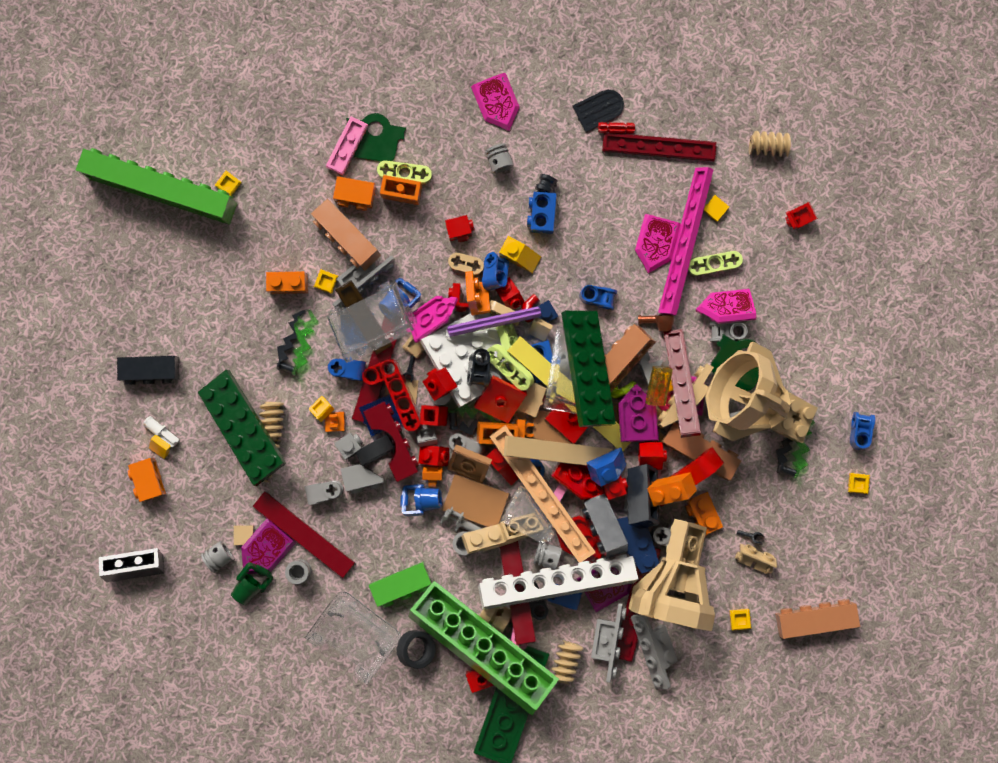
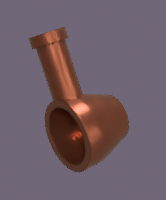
[638,315,674,331]

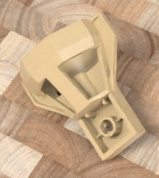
[705,342,818,443]
[629,519,715,631]

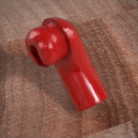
[521,294,540,323]

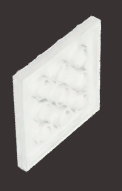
[420,313,519,408]

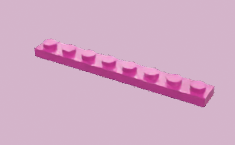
[658,167,714,316]

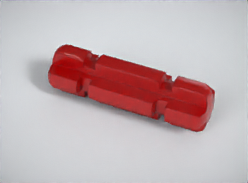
[598,122,635,133]

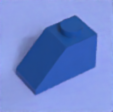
[586,448,626,486]

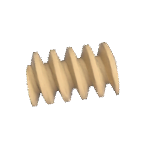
[749,131,791,157]
[259,402,284,441]
[551,640,583,684]

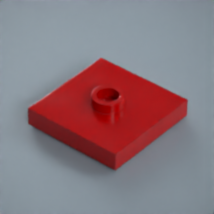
[474,375,527,423]
[544,399,588,444]

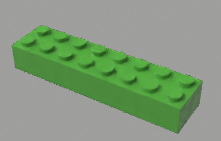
[76,148,237,225]
[408,581,559,715]

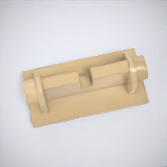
[735,543,777,574]

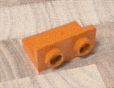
[465,271,491,316]
[685,492,723,536]

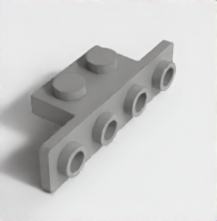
[332,256,395,309]
[591,603,627,683]
[631,615,678,689]

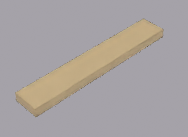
[503,436,613,466]

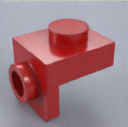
[785,202,818,229]
[495,277,524,310]
[448,283,469,312]
[418,445,450,467]

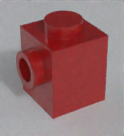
[445,215,475,242]
[422,367,458,401]
[420,405,448,426]
[638,442,667,470]
[602,475,628,500]
[465,669,494,693]

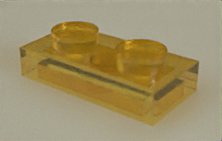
[645,366,673,406]

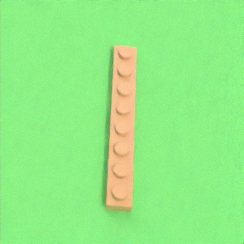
[490,425,595,563]

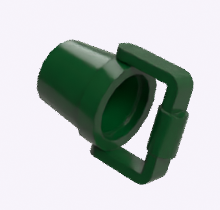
[231,562,273,605]

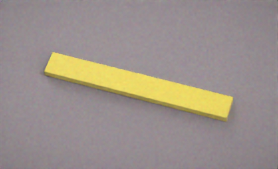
[507,336,631,451]

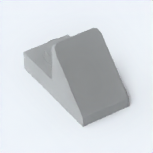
[638,352,663,386]

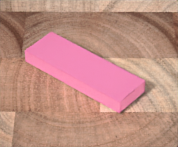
[326,117,368,176]

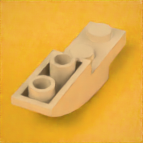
[658,363,714,428]
[461,512,542,554]

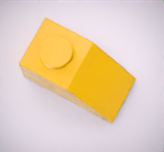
[499,236,541,274]

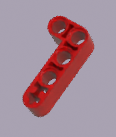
[362,359,420,431]
[660,447,724,507]

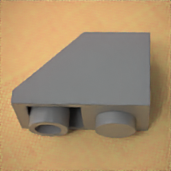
[341,464,385,494]

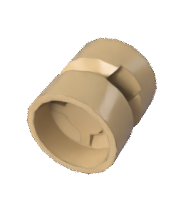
[479,606,511,633]

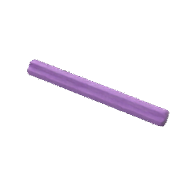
[447,306,541,337]

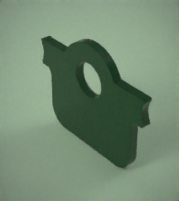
[344,113,406,162]
[710,334,759,391]

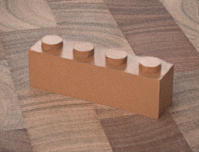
[311,198,381,271]
[605,324,656,392]
[661,422,742,481]
[775,599,860,639]

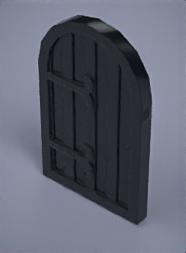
[572,89,624,132]

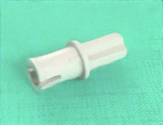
[143,416,179,448]

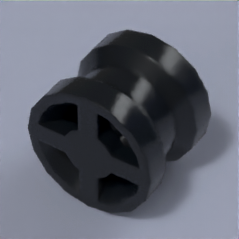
[535,174,558,193]

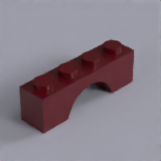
[363,402,419,482]

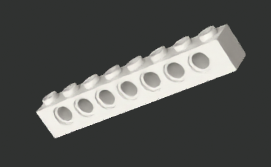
[478,554,638,610]

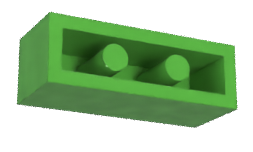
[369,561,432,608]

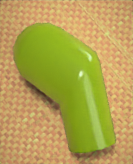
[611,381,637,399]

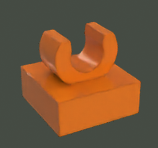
[325,412,345,432]
[515,419,534,438]
[422,466,443,488]

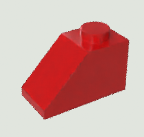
[486,447,519,485]

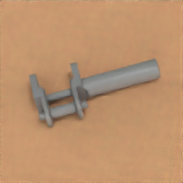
[440,507,482,531]

